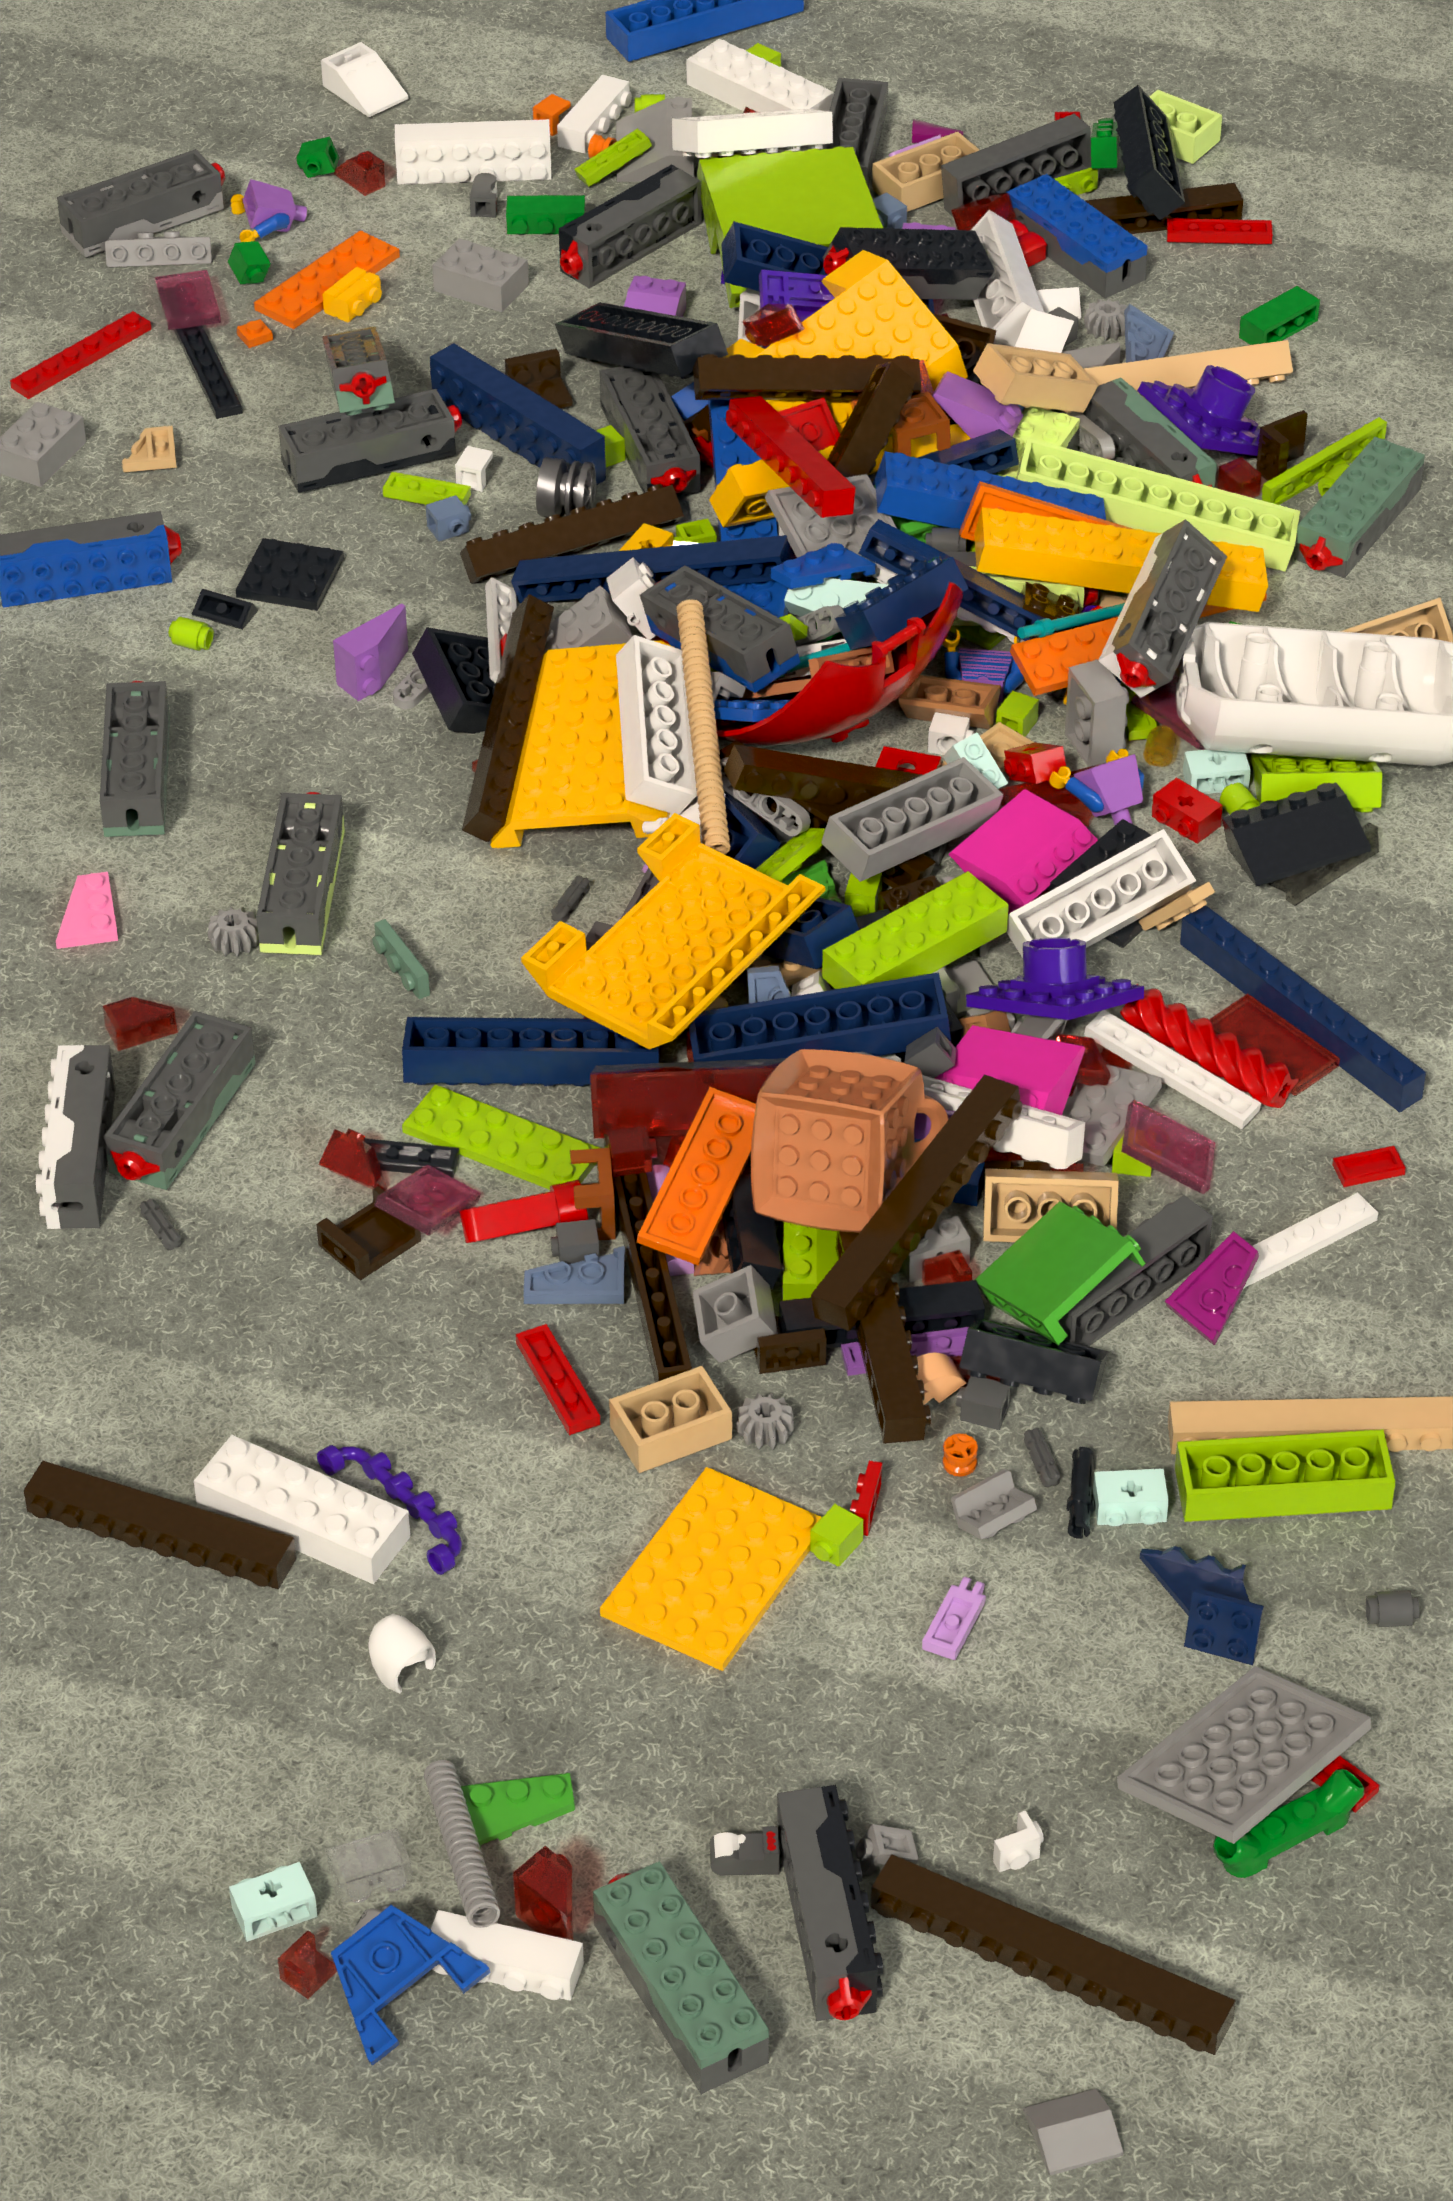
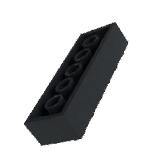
[1113,85,1185,220]

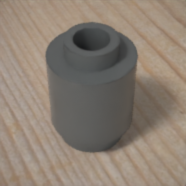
[926,527,966,552]
[1366,1590,1419,1628]

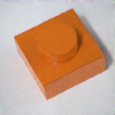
[237,319,273,348]

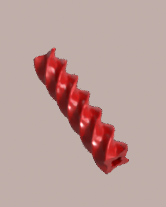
[1120,984,1299,1108]

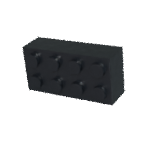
[959,1318,1109,1404]

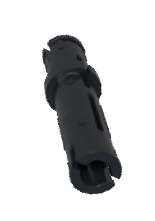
[1066,1447,1094,1539]

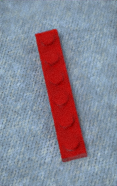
[10,311,152,399]

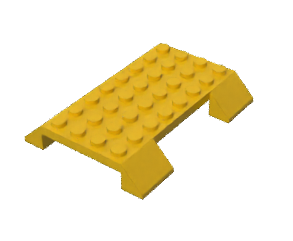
[724,250,968,437]
[490,640,675,848]
[521,813,825,1050]

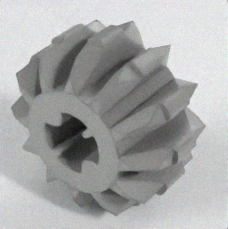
[1084,298,1127,341]
[207,907,259,956]
[737,1392,794,1450]

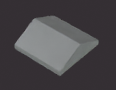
[1023,2088,1123,2176]

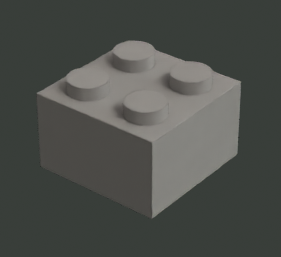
[692,1265,778,1362]

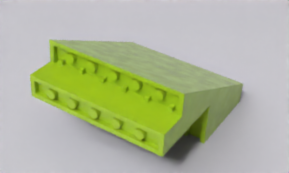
[697,146,883,308]

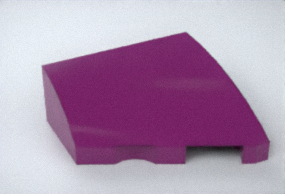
[912,119,963,143]

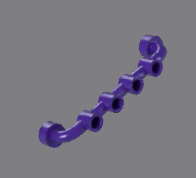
[317,1445,462,1575]

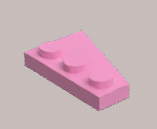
[56,872,118,949]

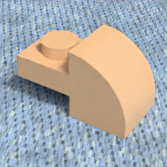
[916,1353,966,1405]

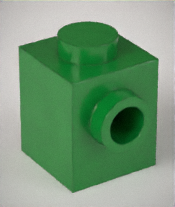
[297,136,340,178]
[228,241,271,284]

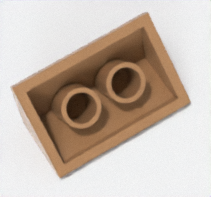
[899,675,1001,729]

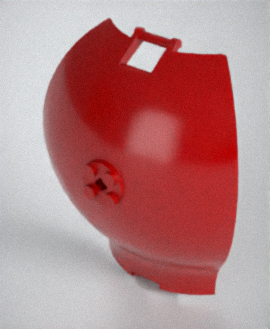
[642,582,964,746]

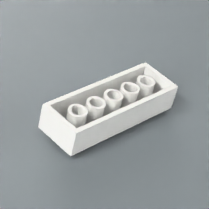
[686,39,834,113]
[672,109,833,158]
[395,119,551,184]
[971,210,1044,347]
[616,635,697,815]
[1007,829,1196,958]
[194,1435,411,1584]

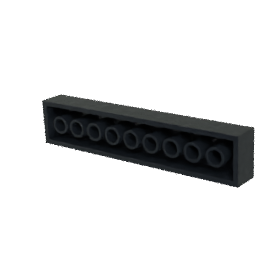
[555,302,728,379]

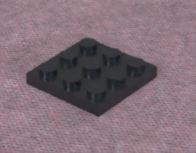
[236,538,344,611]

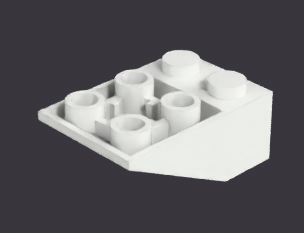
[321,42,409,117]

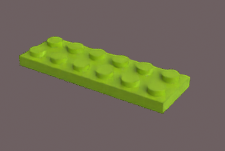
[402,1085,599,1190]

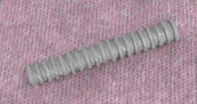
[424,1760,500,1928]

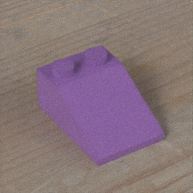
[624,276,686,317]
[932,371,1023,439]
[333,603,408,701]

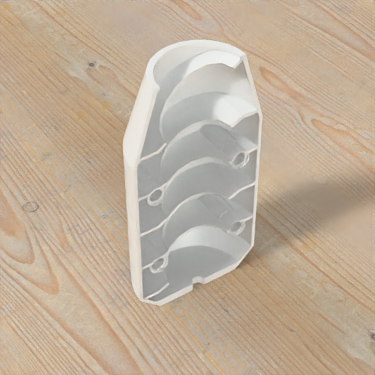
[1176,622,1453,766]

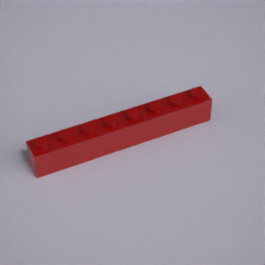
[726,396,856,518]

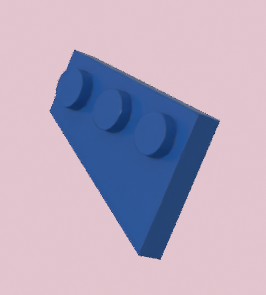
[771,543,876,589]

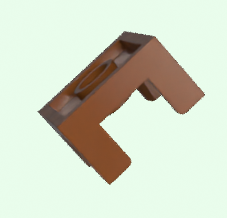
[890,392,951,457]
[570,1148,616,1240]

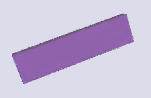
[841,1327,969,1376]

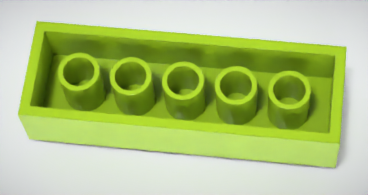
[822,871,1008,989]
[1175,1429,1395,1522]

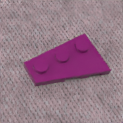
[1165,1231,1259,1345]

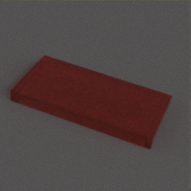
[1209,993,1340,1096]

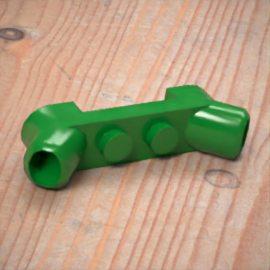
[1213,1769,1365,1878]

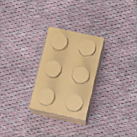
[609,1366,732,1473]

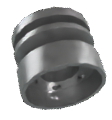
[536,457,596,517]

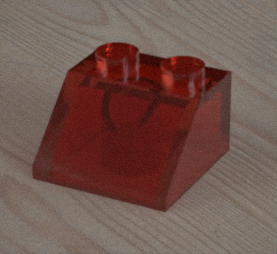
[513,1846,574,1941]

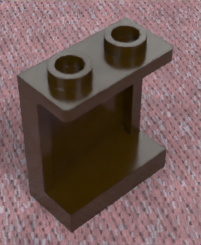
[316,1186,421,1281]

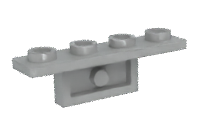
[105,231,212,267]

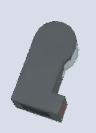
[470,173,497,218]
[709,1826,779,1876]

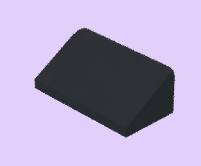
[192,589,258,630]

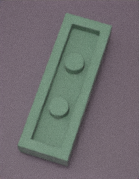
[372,919,430,999]

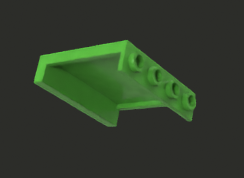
[975,1201,1146,1345]

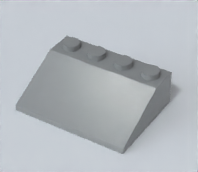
[616,97,694,182]

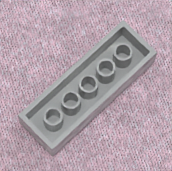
[821,757,1003,882]

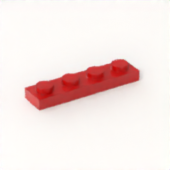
[1166,218,1273,244]
[516,1324,601,1435]

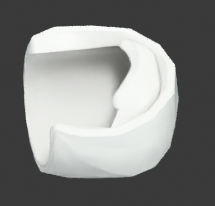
[368,1614,436,1694]

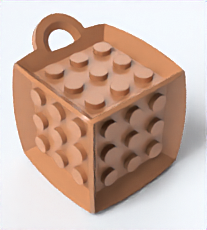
[751,1049,948,1233]

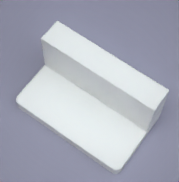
[1036,287,1081,320]

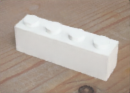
[557,75,632,153]
[431,1910,584,2001]

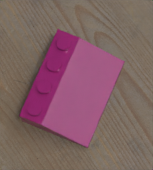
[948,789,1098,915]
[935,1025,1085,1115]

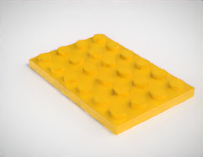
[600,1467,822,1671]

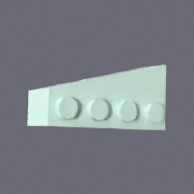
[784,578,896,651]

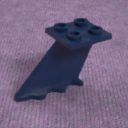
[1140,1546,1264,1665]

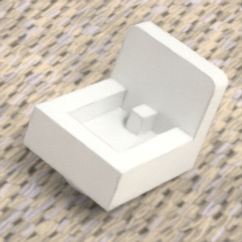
[993,1811,1044,1872]

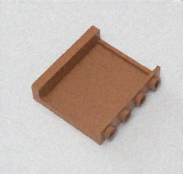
[740,646,895,700]

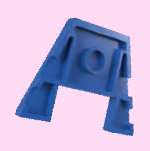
[331,1905,491,2065]

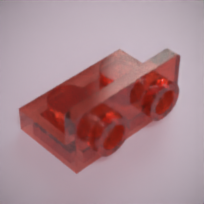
[1056,1034,1111,1097]

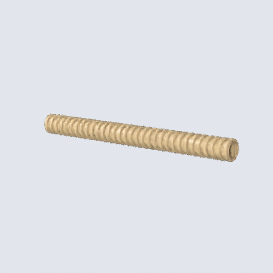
[676,600,730,855]

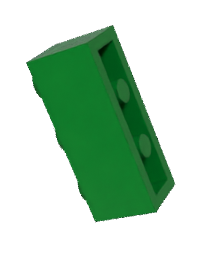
[1091,118,1120,169]
[506,195,586,234]
[1239,286,1320,345]

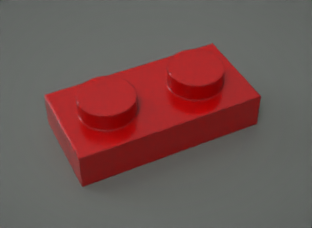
[850,1460,883,1536]

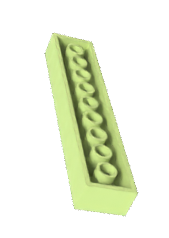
[1016,438,1300,572]

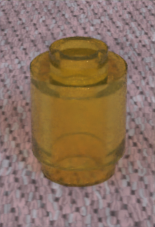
[1143,725,1177,767]

